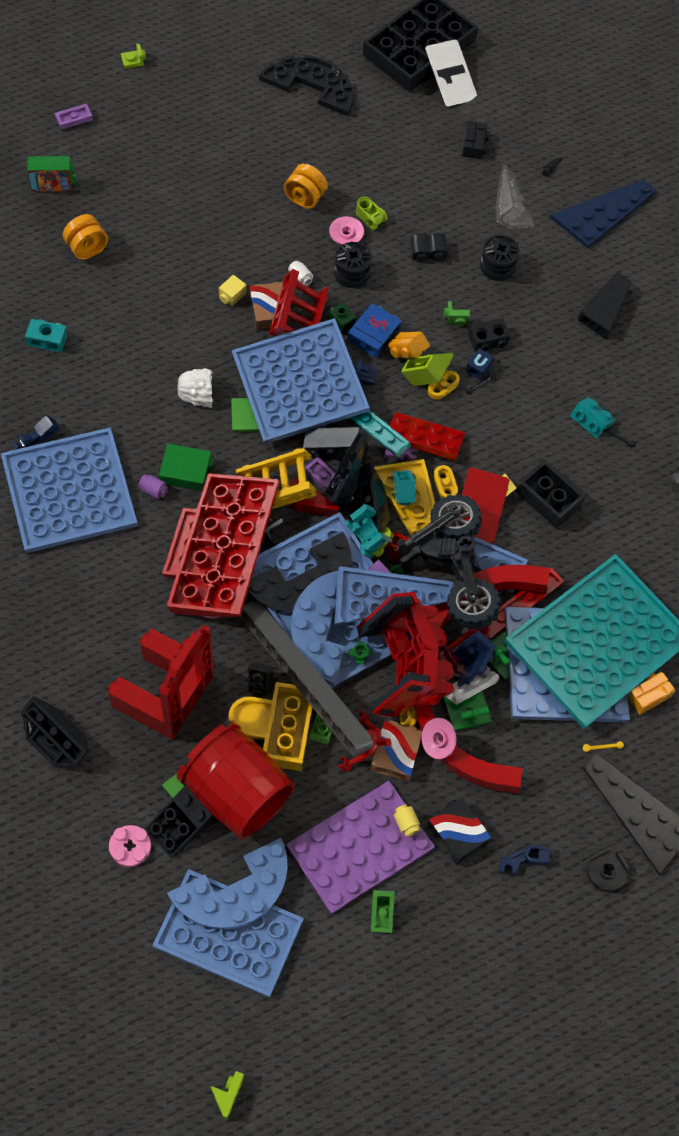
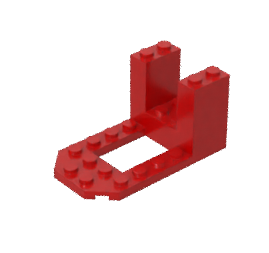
[108,625,214,740]

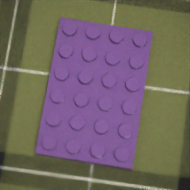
[286,781,435,915]

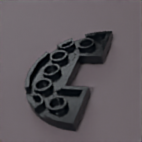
[259,55,353,116]
[248,532,351,614]

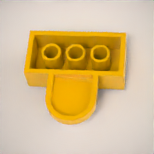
[229,682,313,772]

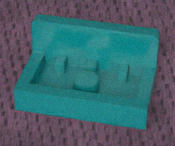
[570,398,616,438]

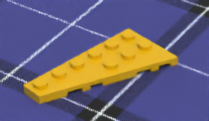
[374,459,435,564]

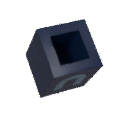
[466,349,494,381]

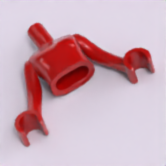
[338,710,391,772]

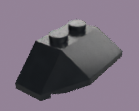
[347,463,390,532]
[21,696,89,767]

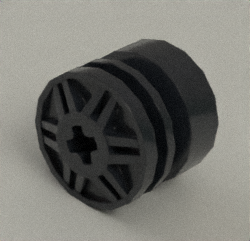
[480,235,520,281]
[334,241,372,288]

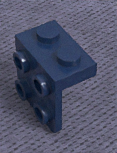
[452,631,496,687]

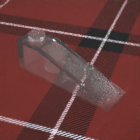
[495,164,535,229]

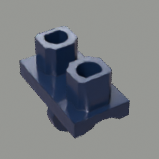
[352,360,377,386]

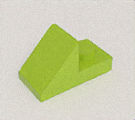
[211,1071,244,1120]

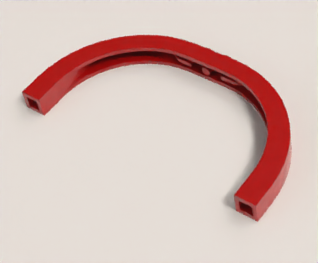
[414,565,550,794]

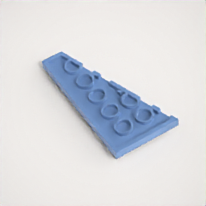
[335,566,453,625]

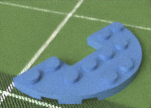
[290,571,345,685]
[167,838,287,930]

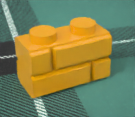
[388,332,430,358]
[627,672,675,715]

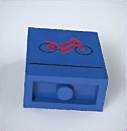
[348,303,402,358]

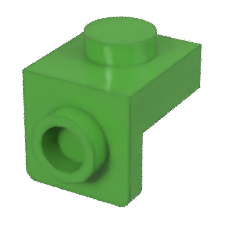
[443,301,470,327]

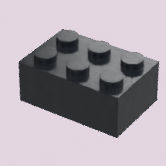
[516,460,585,529]

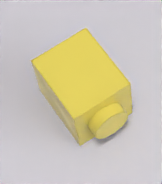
[219,275,247,307]

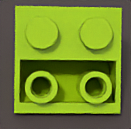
[401,353,454,386]

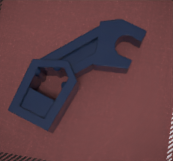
[12,415,60,450]
[499,844,550,875]

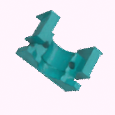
[345,504,393,558]

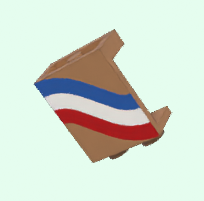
[250,282,292,330]
[370,721,422,781]

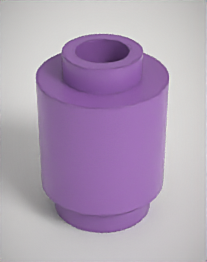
[138,474,168,499]

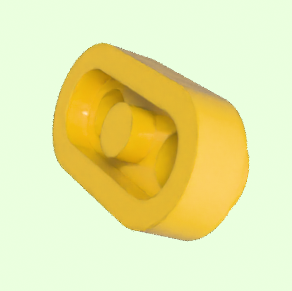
[428,371,459,400]
[434,465,458,498]

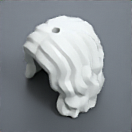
[178,369,213,408]

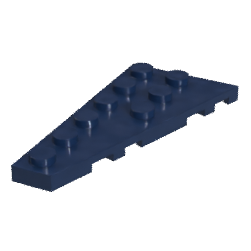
[550,180,656,248]

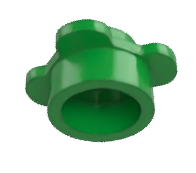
[348,641,372,664]

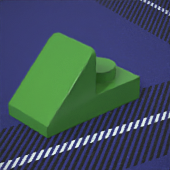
[371,890,395,933]

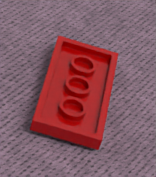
[390,412,465,461]

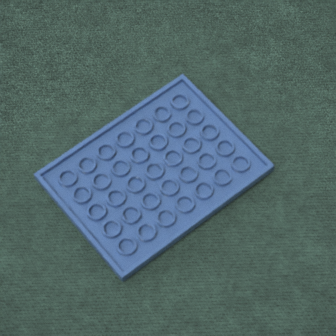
[252,512,412,689]

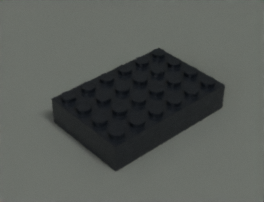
[363,0,478,92]

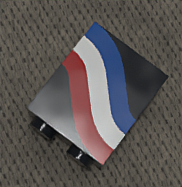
[428,798,491,865]

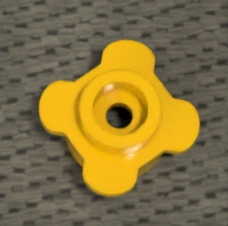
[400,707,417,727]

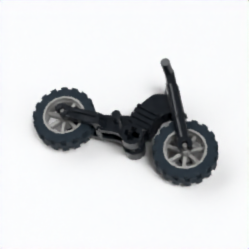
[397,494,500,630]

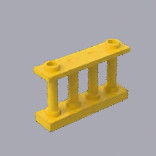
[236,448,317,509]

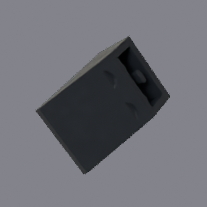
[145,785,217,858]

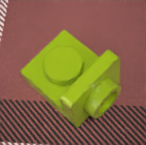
[121,44,146,69]

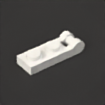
[445,666,499,705]

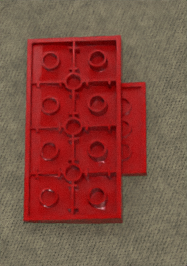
[162,473,280,617]

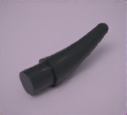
[542,157,562,176]

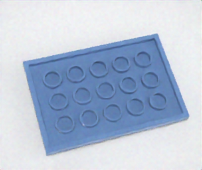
[152,869,304,998]

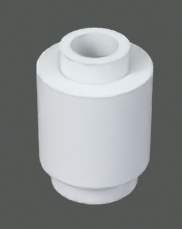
[288,261,313,286]

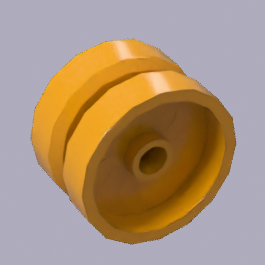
[284,164,328,209]
[62,214,108,260]

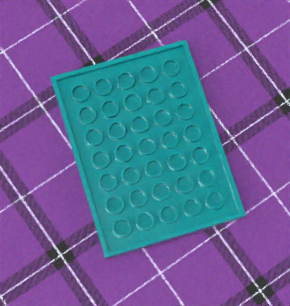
[504,554,679,729]

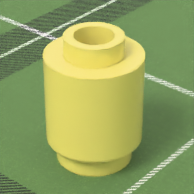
[393,804,421,837]

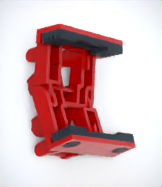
[356,592,454,717]

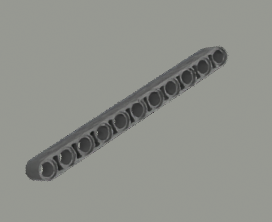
[240,599,373,756]

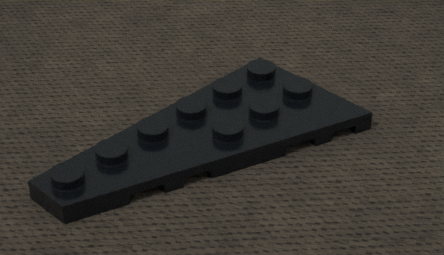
[583,754,679,875]

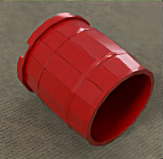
[176,720,295,840]

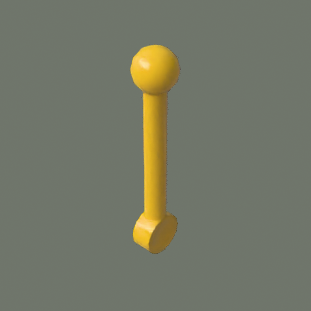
[583,741,624,752]

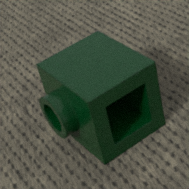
[329,303,356,334]

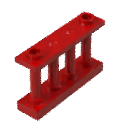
[269,268,329,337]

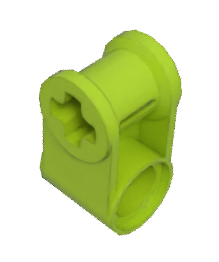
[356,197,388,230]

